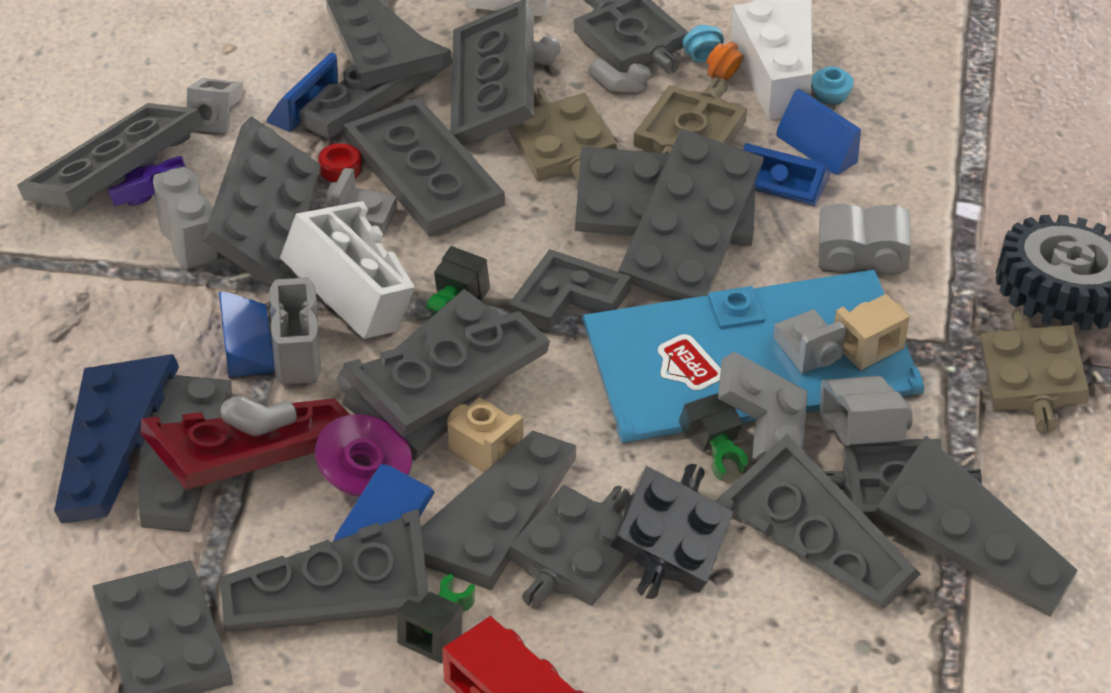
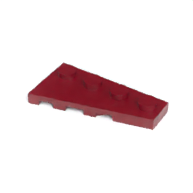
[140,398,350,490]

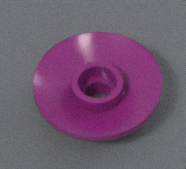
[315,414,412,497]

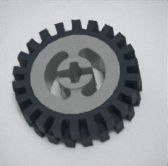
[995,214,1111,330]

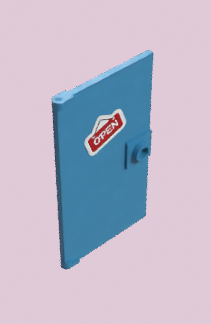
[583,269,924,443]

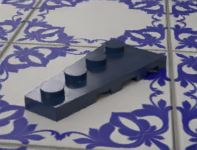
[54,354,179,524]

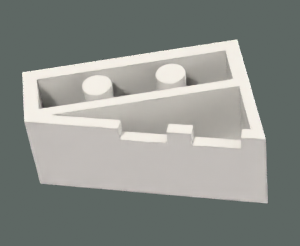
[280,201,415,339]

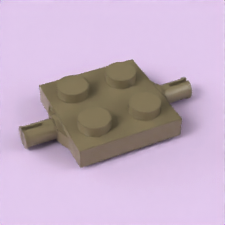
[634,77,747,154]
[507,88,617,182]
[980,308,1089,434]

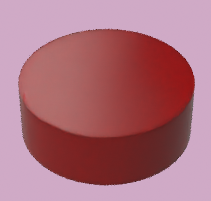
[318,143,362,183]

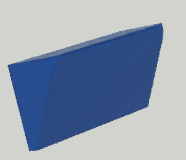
[266,52,339,132]
[776,89,861,175]
[743,143,830,206]
[219,291,275,378]
[333,464,435,541]

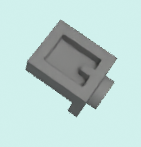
[187,78,243,134]
[327,168,397,237]
[773,309,846,374]

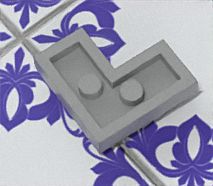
[718,352,808,461]

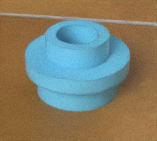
[682,25,724,62]
[811,67,854,105]

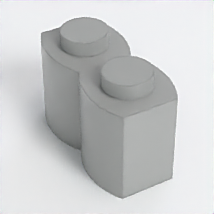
[153,167,219,269]
[818,204,911,274]
[269,277,321,385]
[820,376,913,446]

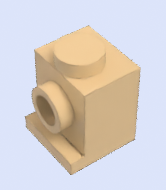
[834,294,910,371]
[447,397,523,472]

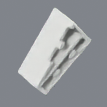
[731,0,812,120]

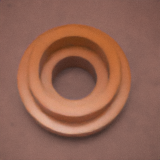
[706,41,744,81]

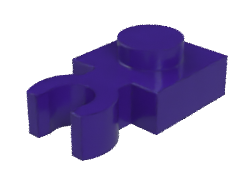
[108,156,187,206]

